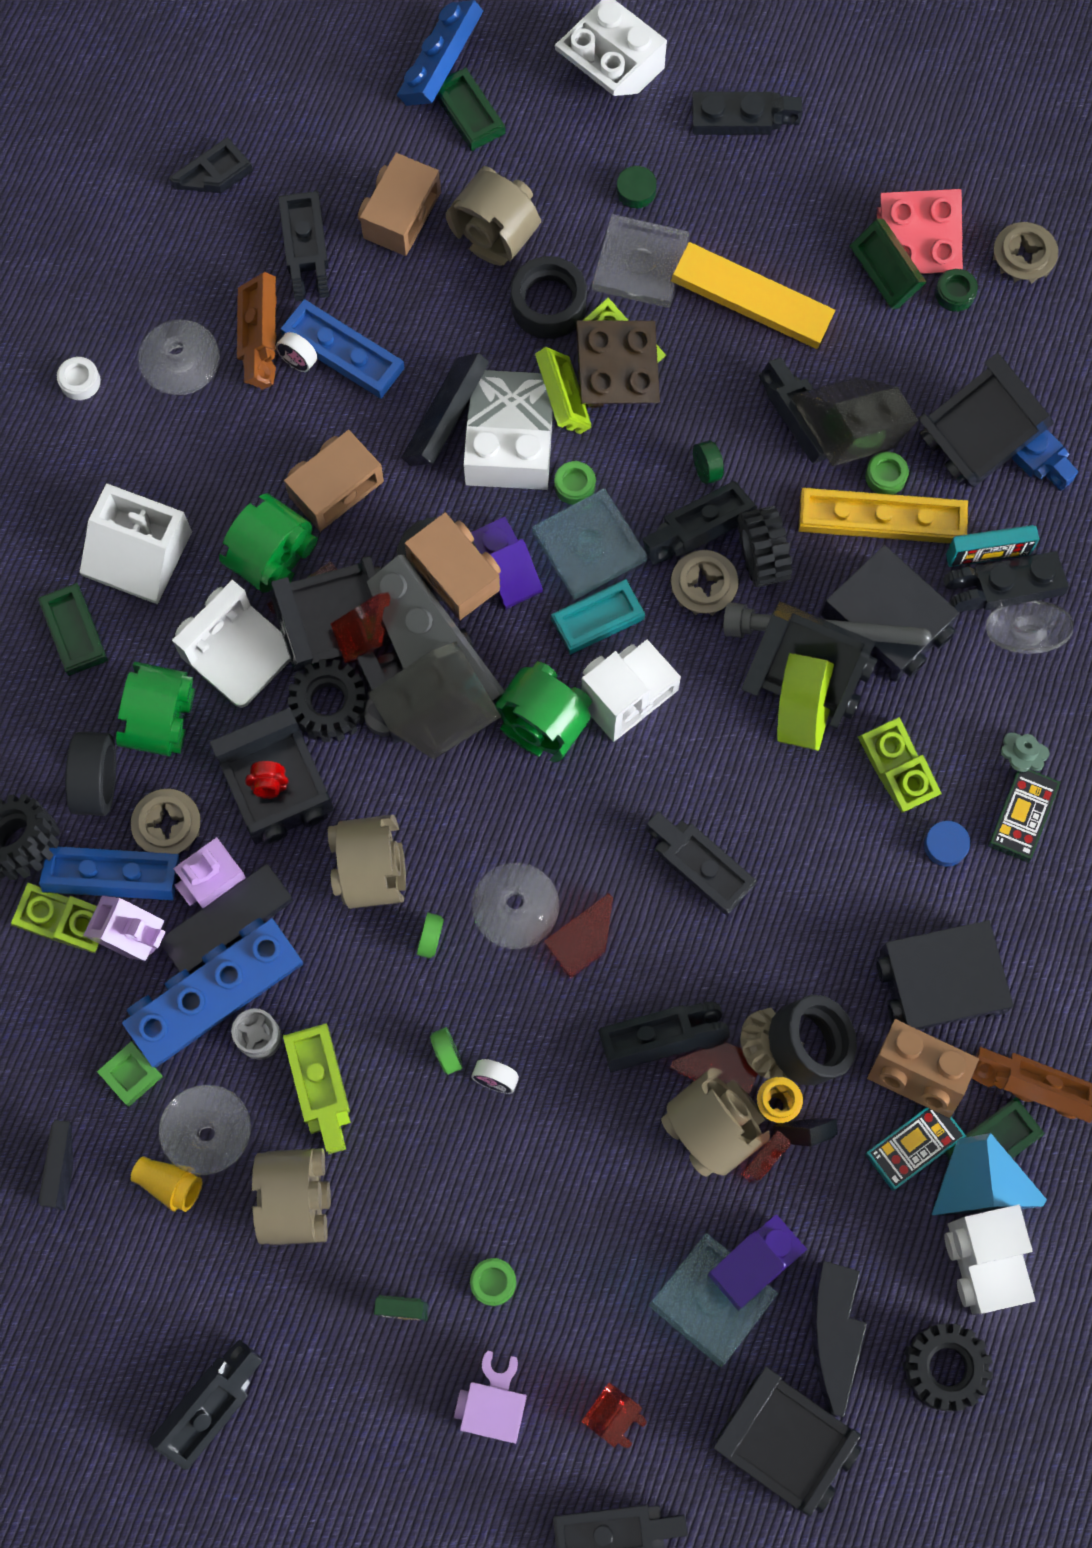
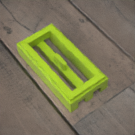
[535,347,591,434]

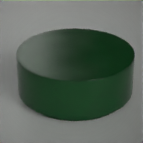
[617,166,657,208]
[935,269,978,312]
[693,440,724,484]

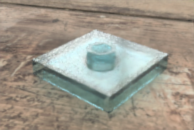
[532,488,647,600]
[648,1233,778,1367]

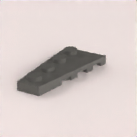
[367,555,504,746]

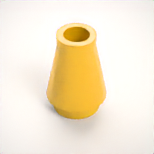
[757,1077,803,1123]
[131,1156,202,1212]

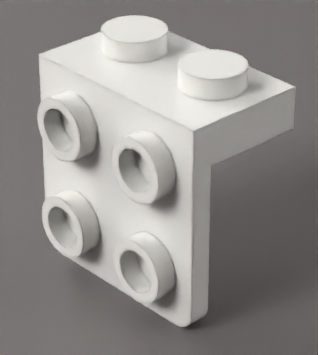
[172,580,290,708]

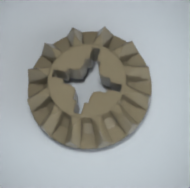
[993,222,1058,284]
[671,550,738,616]
[131,789,201,854]
[741,1008,805,1079]

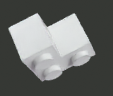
[581,639,681,742]
[945,1204,1035,1315]

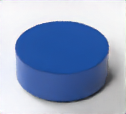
[924,821,970,867]

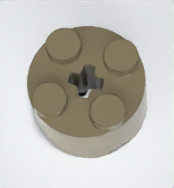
[446,166,541,266]
[328,815,406,909]
[661,1068,770,1177]
[252,1148,331,1245]

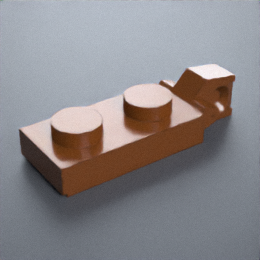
[237,272,277,390]
[972,1047,1092,1123]

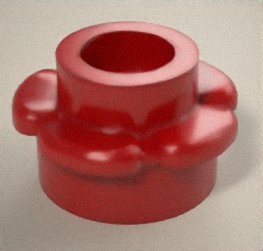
[245,761,288,798]

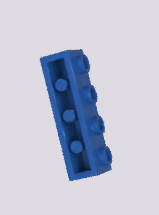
[122,917,304,1067]

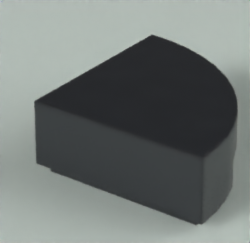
[773,1118,838,1146]

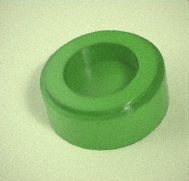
[865,452,909,495]
[554,461,596,505]
[416,912,444,959]
[430,1027,463,1075]
[470,1258,516,1306]

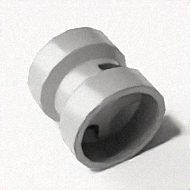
[231,1008,282,1060]

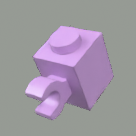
[173,837,246,908]
[83,896,165,961]
[454,1351,527,1444]

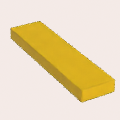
[671,242,836,349]
[798,488,968,543]

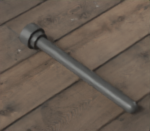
[724,603,931,645]

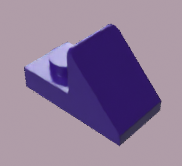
[471,517,543,610]
[707,1214,807,1311]

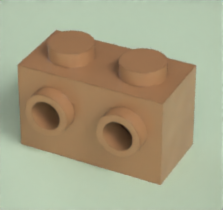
[358,153,441,256]
[284,430,384,532]
[405,512,501,621]
[867,1019,979,1118]

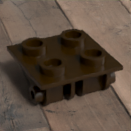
[576,321,660,408]

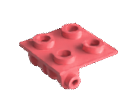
[877,189,963,274]

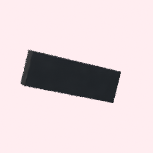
[401,353,489,466]
[160,864,294,974]

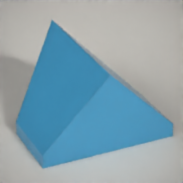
[932,1133,1047,1215]

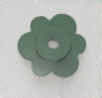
[1001,733,1050,772]

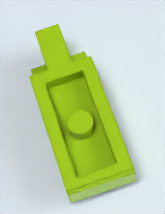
[283,1023,351,1154]

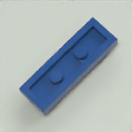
[397,0,483,106]
[280,299,405,399]
[39,847,180,900]

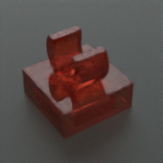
[581,1383,647,1448]

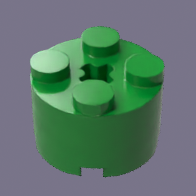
[219,493,318,593]
[490,661,593,762]
[116,662,195,757]

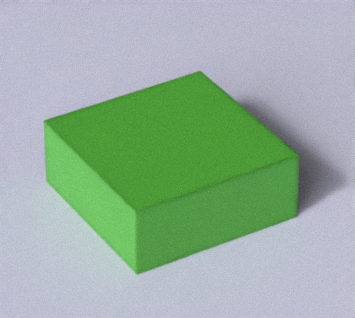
[97,1041,163,1107]

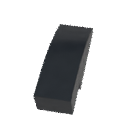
[811,1261,867,1417]

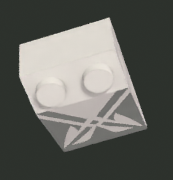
[464,370,553,490]

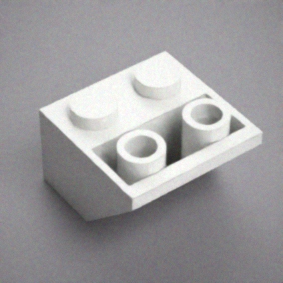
[555,0,667,96]
[80,483,192,604]

